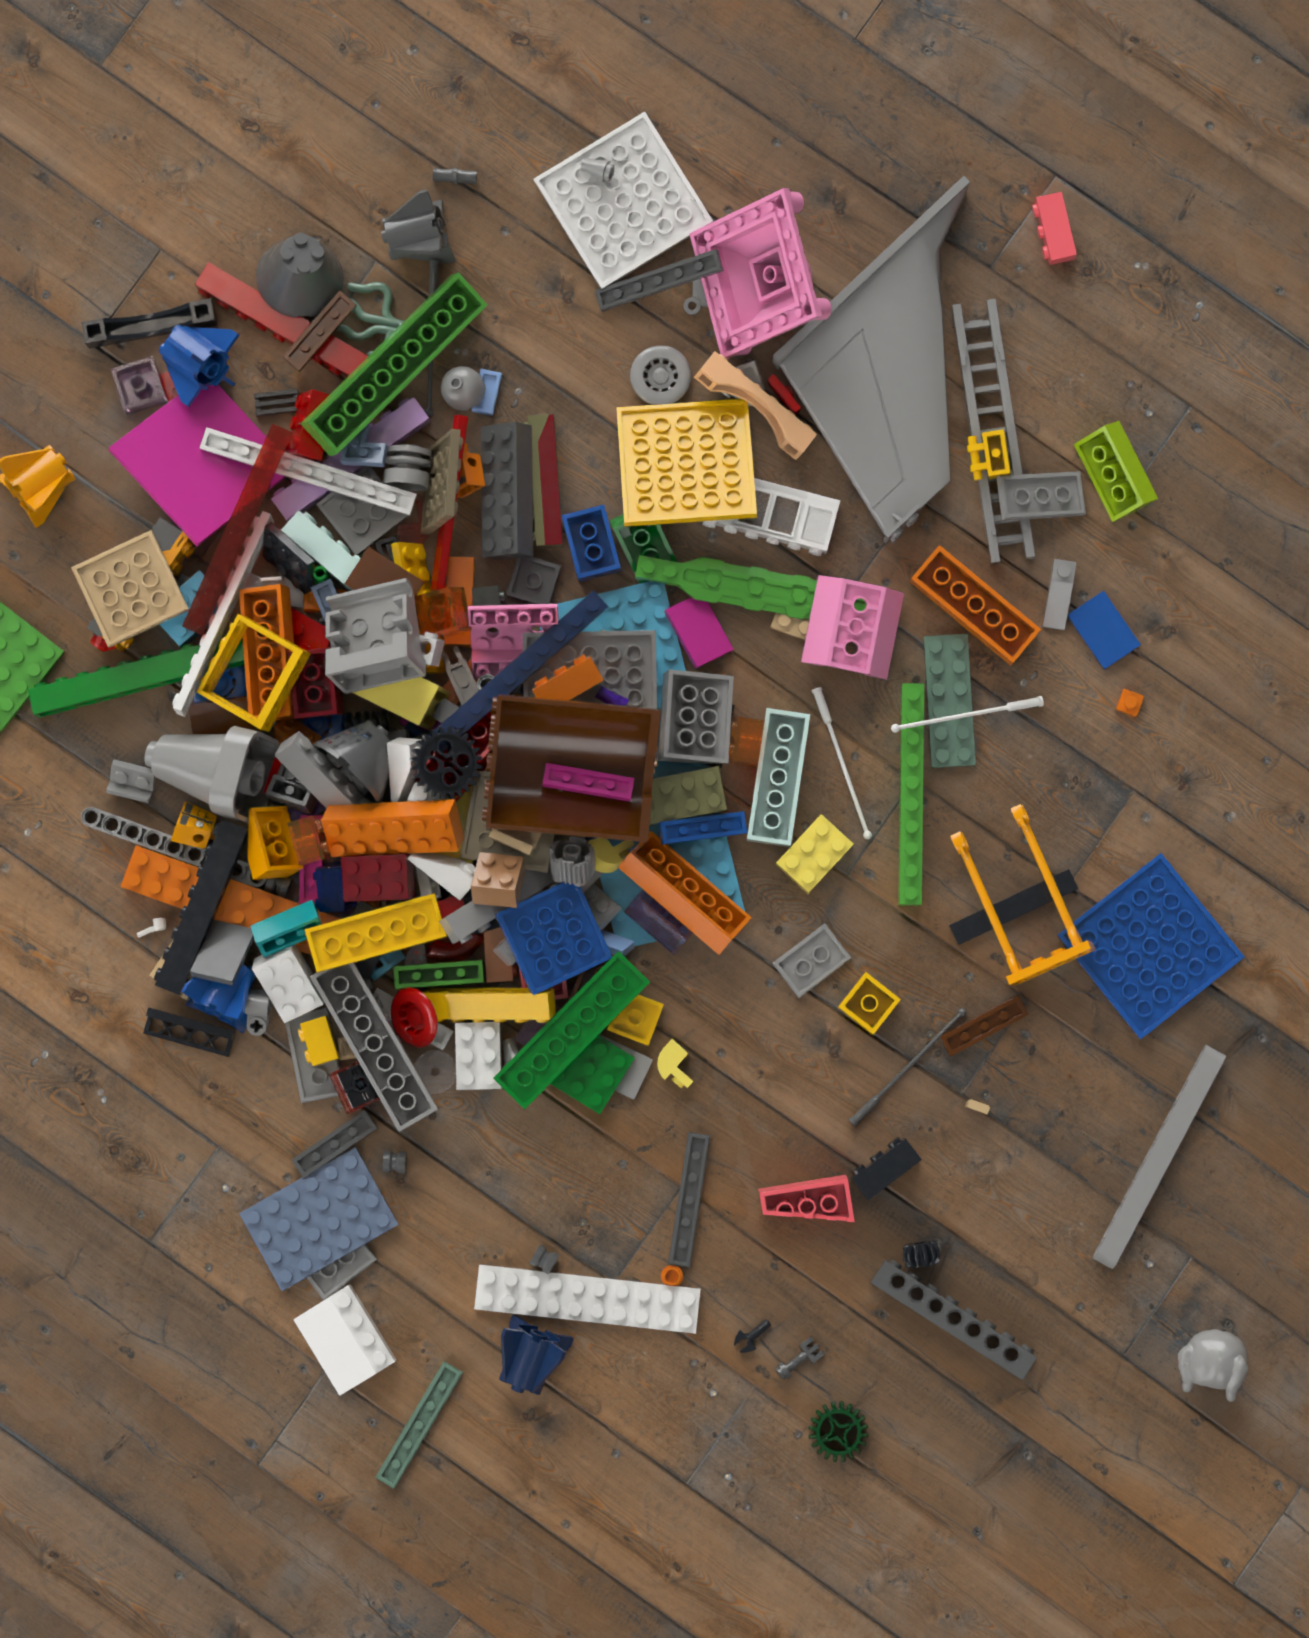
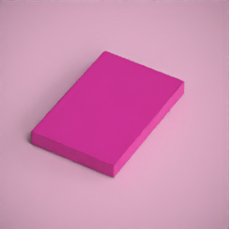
[664,597,734,669]

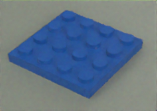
[495,882,612,995]

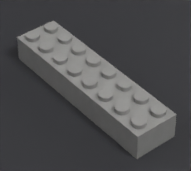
[310,963,439,1132]

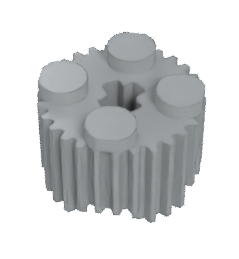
[550,836,595,887]

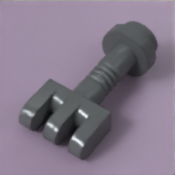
[775,1336,825,1380]

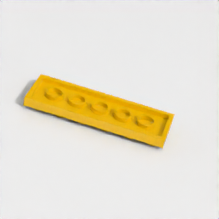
[391,542,445,674]
[305,893,447,973]

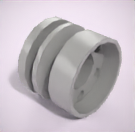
[383,444,432,491]

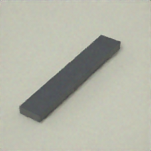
[595,249,724,312]
[668,1132,710,1268]

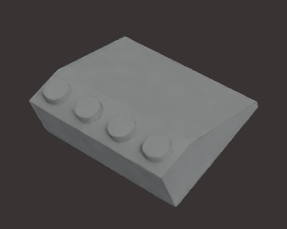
[658,669,734,764]

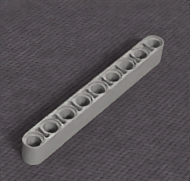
[81,807,267,888]

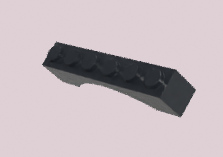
[81,298,218,349]

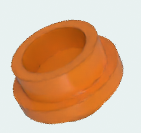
[661,1265,683,1286]

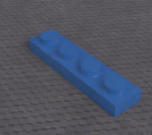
[658,811,748,845]

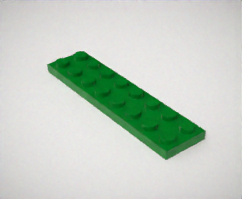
[493,951,650,1110]

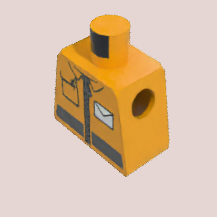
[170,801,217,849]

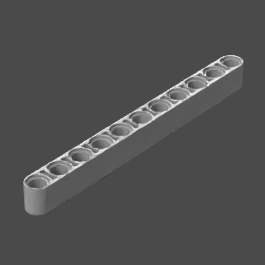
[1093,1045,1226,1269]

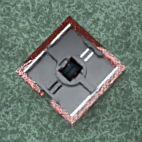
[329,1061,380,1115]

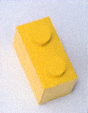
[298,1016,340,1067]

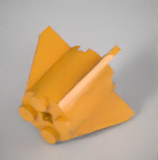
[0,445,76,528]

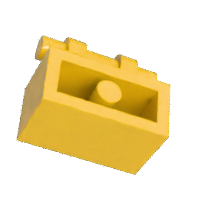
[967,429,1012,481]

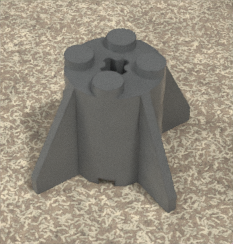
[381,189,455,264]

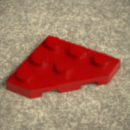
[291,608,331,650]

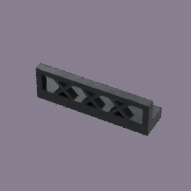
[143,1007,236,1057]

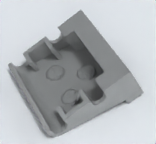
[325,578,426,694]

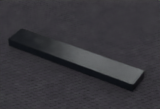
[949,869,1078,945]

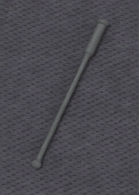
[425,260,440,417]
[848,1008,966,1127]

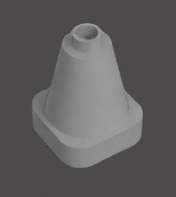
[145,726,279,824]

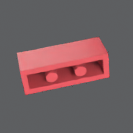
[1032,192,1077,265]

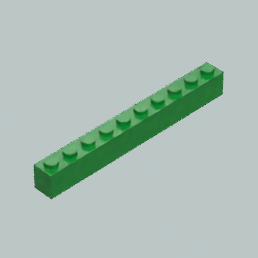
[28,635,245,718]

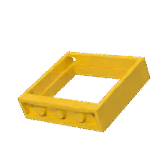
[196,614,311,732]

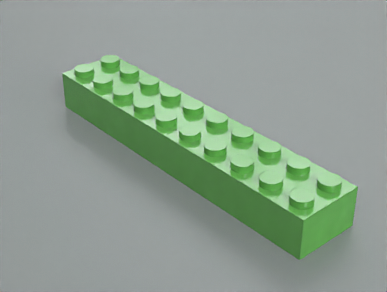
[300,272,488,456]

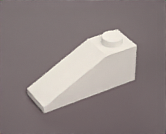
[387,737,421,802]
[408,853,476,900]

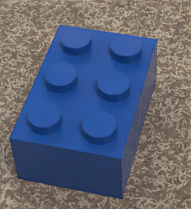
[562,504,621,582]

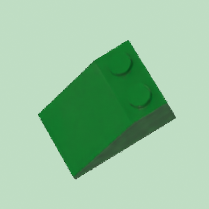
[609,514,677,584]

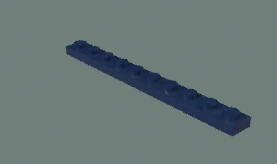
[428,590,608,753]

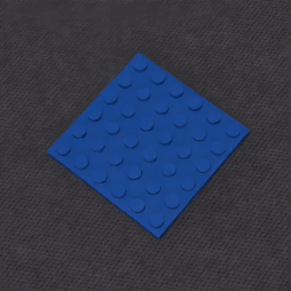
[1057,853,1244,1040]

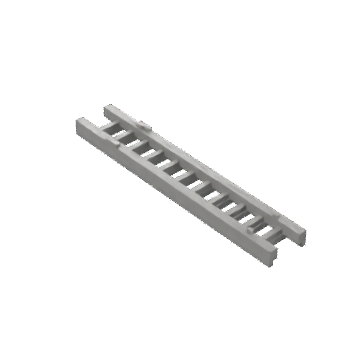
[951,299,1035,565]

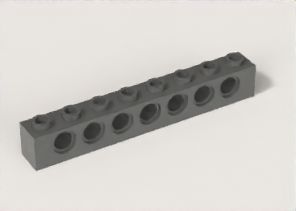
[870,1259,1037,1380]

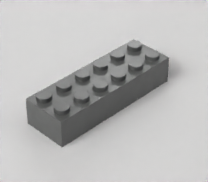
[481,422,533,560]

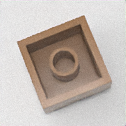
[471,852,525,908]

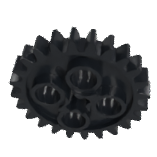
[409,727,483,800]

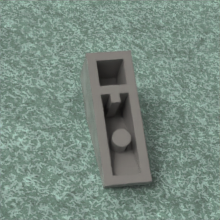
[1042,559,1076,630]

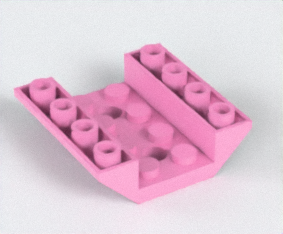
[801,575,904,680]
[468,604,559,679]

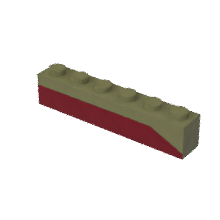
[524,414,563,549]

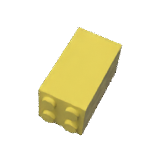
[353,677,450,731]

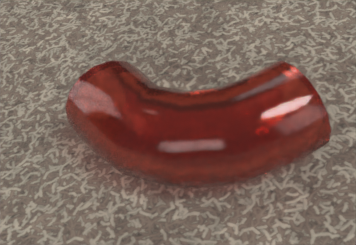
[425,932,484,963]

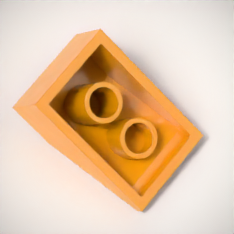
[247,806,303,880]

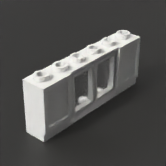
[701,478,840,556]

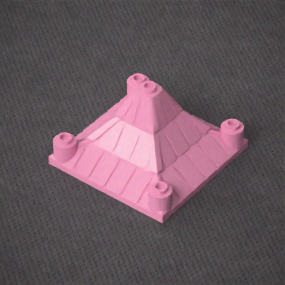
[689,188,832,359]

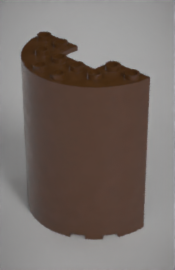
[482,694,661,842]

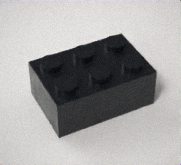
[850,1137,922,1200]

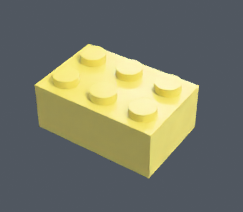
[776,814,854,894]

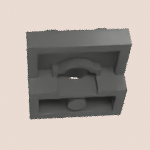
[265,764,318,815]

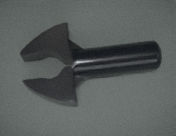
[734,1319,771,1353]

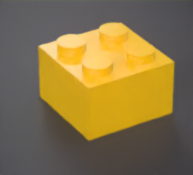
[837,972,901,1035]

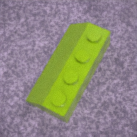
[1074,421,1158,522]

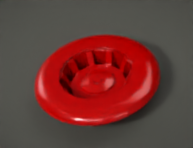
[391,987,438,1048]

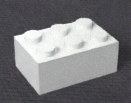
[252,944,324,1023]
[455,1022,502,1090]

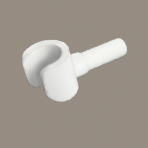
[137,918,166,938]

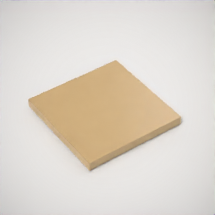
[71,530,189,648]

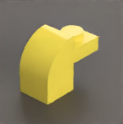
[588,838,635,873]
[657,1039,693,1088]

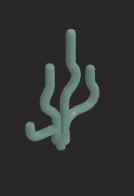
[336,282,405,356]

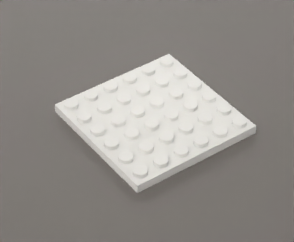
[533,112,713,289]

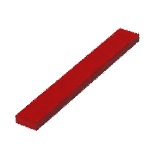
[430,415,468,592]

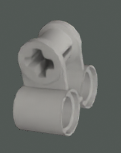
[245,988,273,1036]

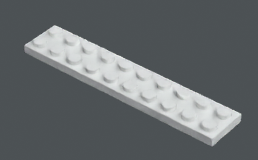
[474,1264,701,1334]

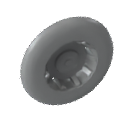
[630,345,691,405]

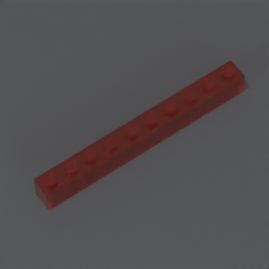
[182,423,293,636]

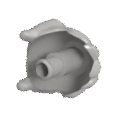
[1178,1329,1249,1402]

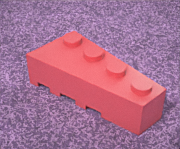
[758,1175,855,1222]

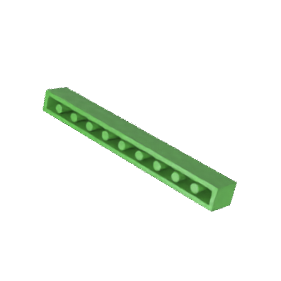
[898,683,924,906]

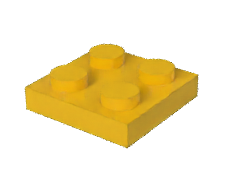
[607,995,664,1046]

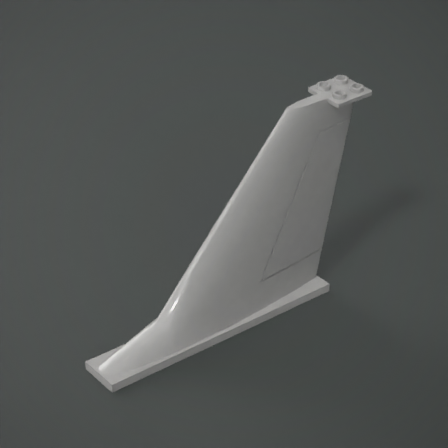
[772,176,970,543]

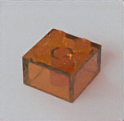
[415,587,472,639]
[728,717,765,768]
[287,816,330,866]

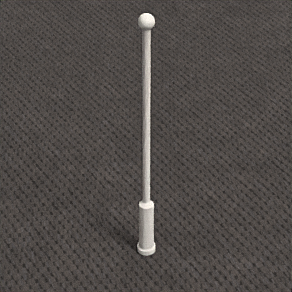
[811,687,872,839]
[891,696,1044,733]

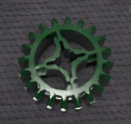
[808,1401,869,1462]

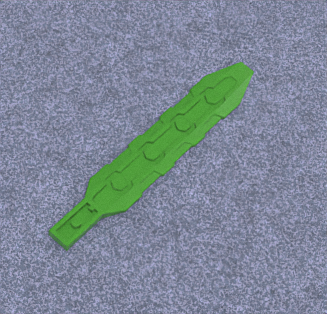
[635,555,866,620]

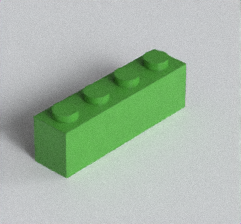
[393,960,485,990]

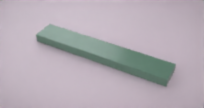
[375,1361,463,1489]

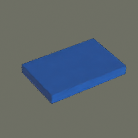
[1067,591,1141,670]

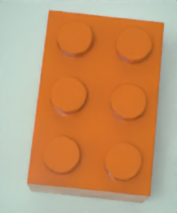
[532,654,604,701]

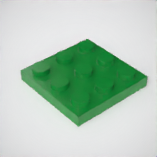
[551,1035,635,1115]

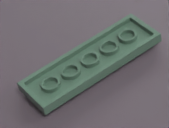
[923,634,976,768]

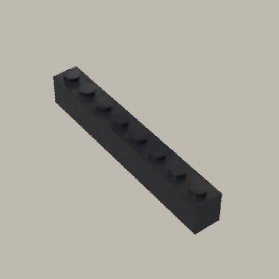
[154,820,248,996]

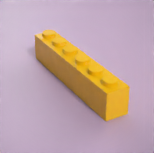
[422,988,556,1023]

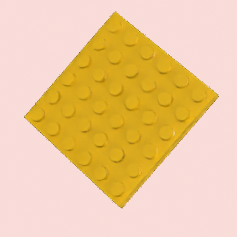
[617,399,757,527]

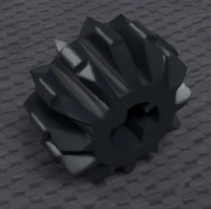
[902,1240,940,1268]

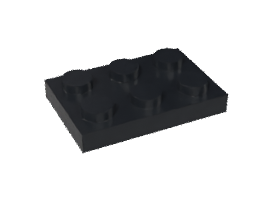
[263,522,314,594]

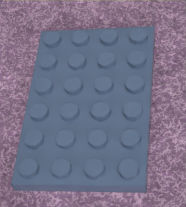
[239,1147,399,1291]

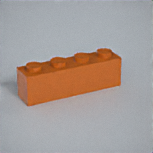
[441,557,475,647]

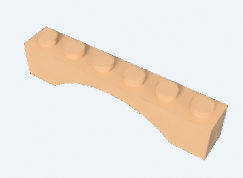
[694,351,817,460]

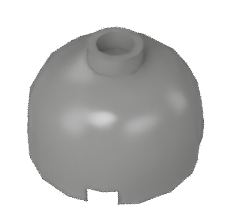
[440,366,486,411]

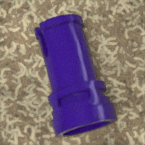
[595,686,629,706]

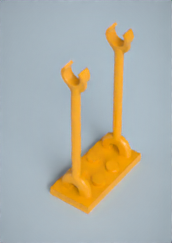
[950,804,1096,986]

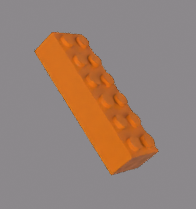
[910,545,1041,666]
[239,584,294,721]
[321,799,464,857]
[618,831,752,955]

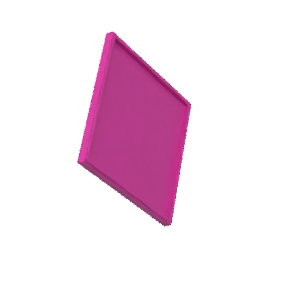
[108,385,286,546]

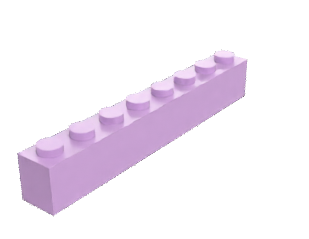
[271,397,430,522]

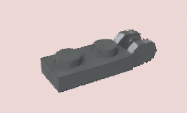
[441,645,479,705]

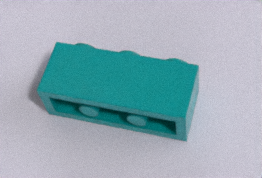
[251,900,323,958]

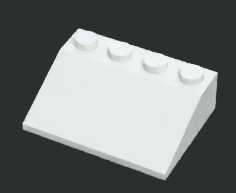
[293,1284,397,1396]

